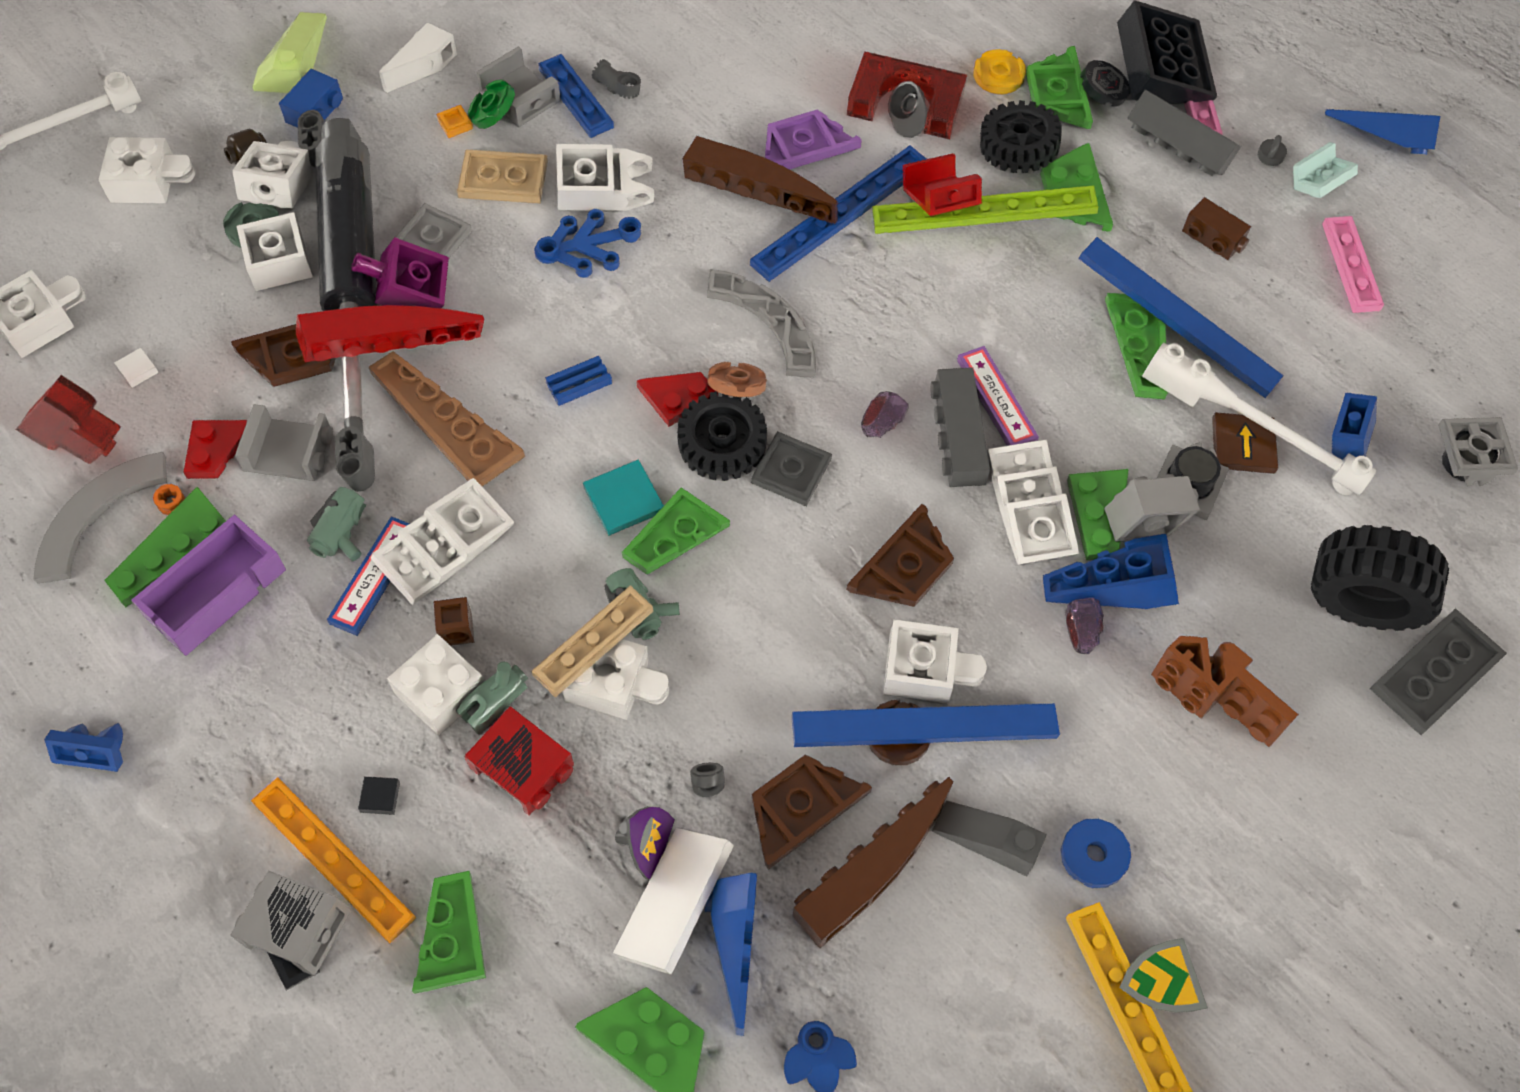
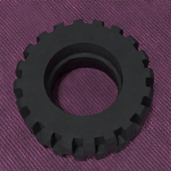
[1311,525,1449,631]

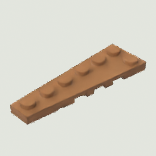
[369,351,525,486]

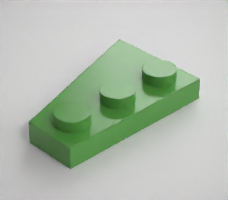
[622,487,730,575]
[412,871,486,994]

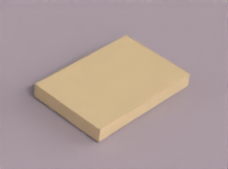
[457,149,548,204]

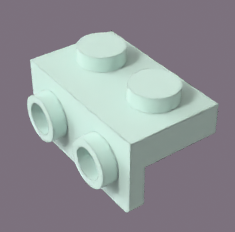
[1293,142,1358,198]

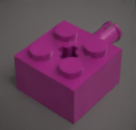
[352,237,449,308]

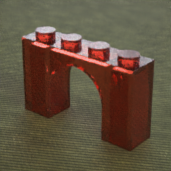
[847,51,967,140]

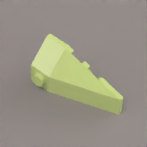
[252,12,327,93]

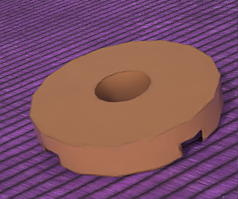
[707,362,767,397]

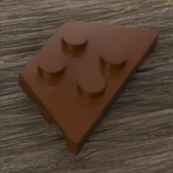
[231,324,336,387]
[846,504,954,607]
[752,755,872,870]

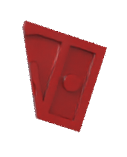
[637,372,718,427]
[183,420,248,479]

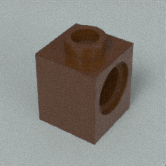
[434,597,475,646]

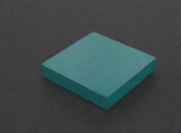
[583,459,664,536]

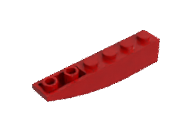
[296,305,485,362]

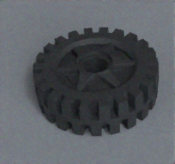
[980,100,1062,173]
[677,391,767,481]

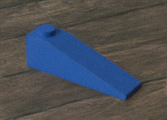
[1325,109,1441,155]
[1043,534,1179,609]
[705,873,757,1036]

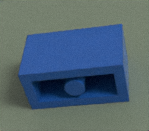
[279,68,343,128]
[1332,393,1377,460]

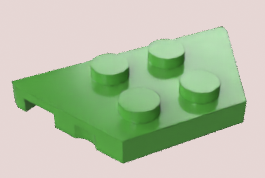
[1026,46,1093,129]
[1040,143,1113,232]
[575,987,705,1092]

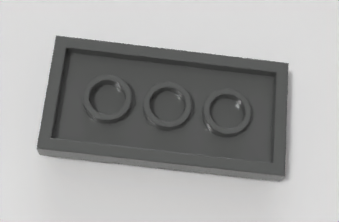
[1370,608,1507,735]

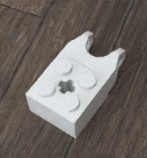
[556,144,654,211]

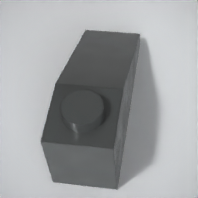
[932,800,1047,877]

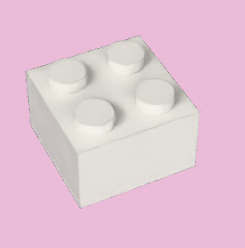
[237,212,313,291]
[387,634,484,736]

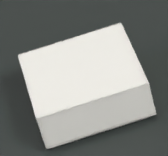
[114,348,159,388]

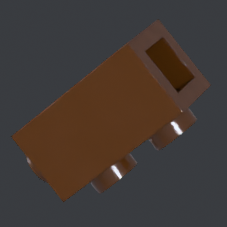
[1182,197,1251,260]

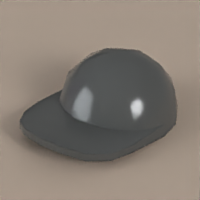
[888,81,927,138]

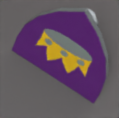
[615,806,675,881]

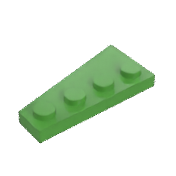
[104,487,226,608]

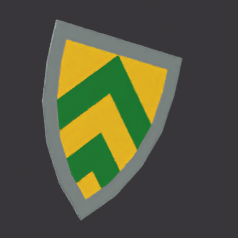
[1119,938,1208,1013]

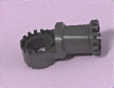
[591,59,641,99]

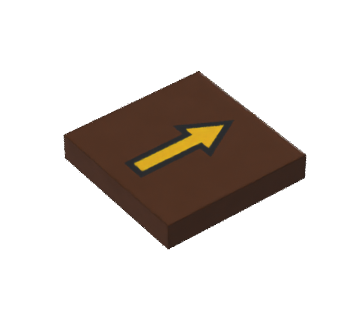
[1212,412,1278,474]

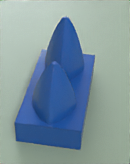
[44,723,123,772]

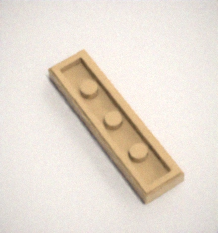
[532,585,653,697]

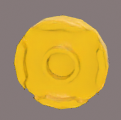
[973,49,1026,94]

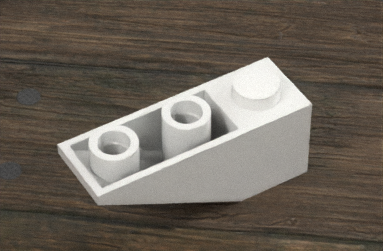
[379,22,457,93]

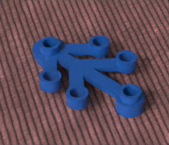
[534,209,642,278]

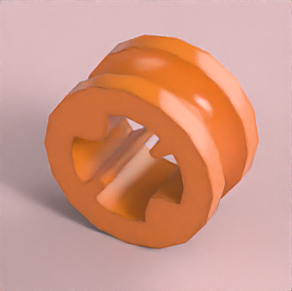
[153,484,185,515]

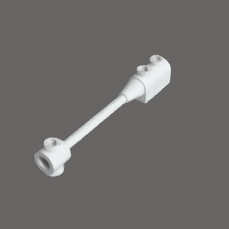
[0,72,142,151]
[1142,342,1377,495]

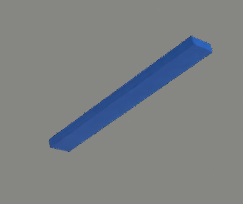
[750,145,927,282]
[1078,237,1284,398]
[791,703,1060,747]

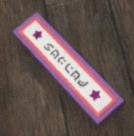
[957,346,1039,446]

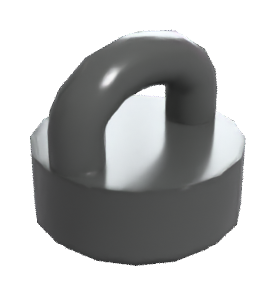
[1257,135,1287,166]
[690,762,725,797]

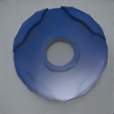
[1060,819,1131,888]

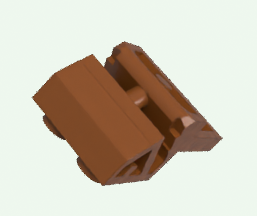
[1151,636,1299,747]

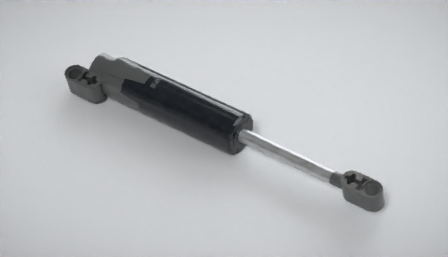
[298,110,377,492]

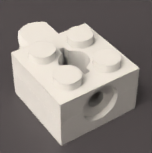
[99,137,195,203]
[232,141,312,208]
[0,270,85,358]
[883,619,987,704]
[563,639,669,720]

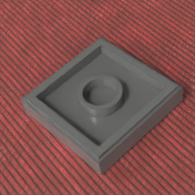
[751,431,832,507]

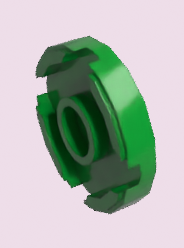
[468,79,515,129]

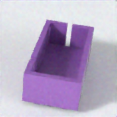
[131,514,286,656]

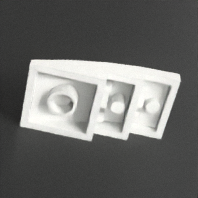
[987,439,1079,565]
[371,478,514,605]

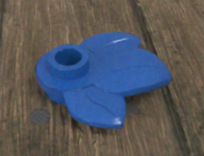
[784,1021,857,1092]

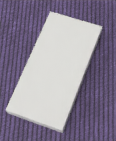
[613,828,734,975]

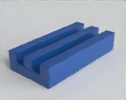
[545,355,612,406]

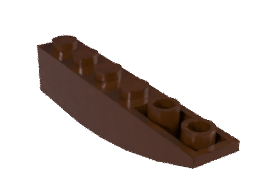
[682,136,838,224]
[792,777,954,948]

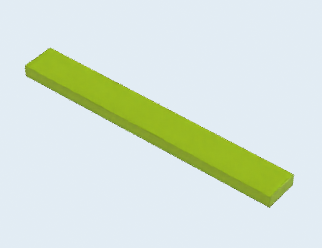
[872,186,1099,234]

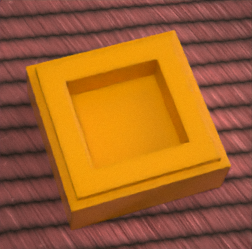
[436,105,473,138]

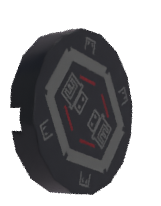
[1080,60,1130,107]

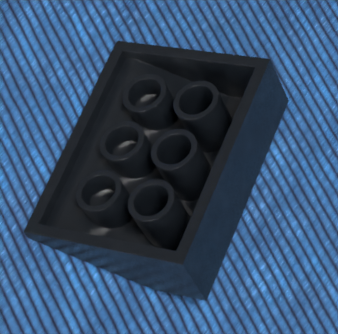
[1117,0,1217,104]

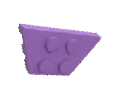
[765,109,862,169]

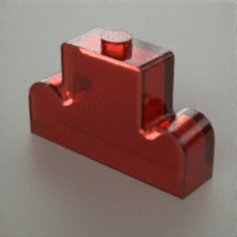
[15,375,121,464]

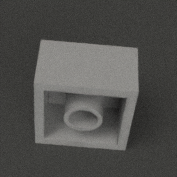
[1104,474,1200,542]

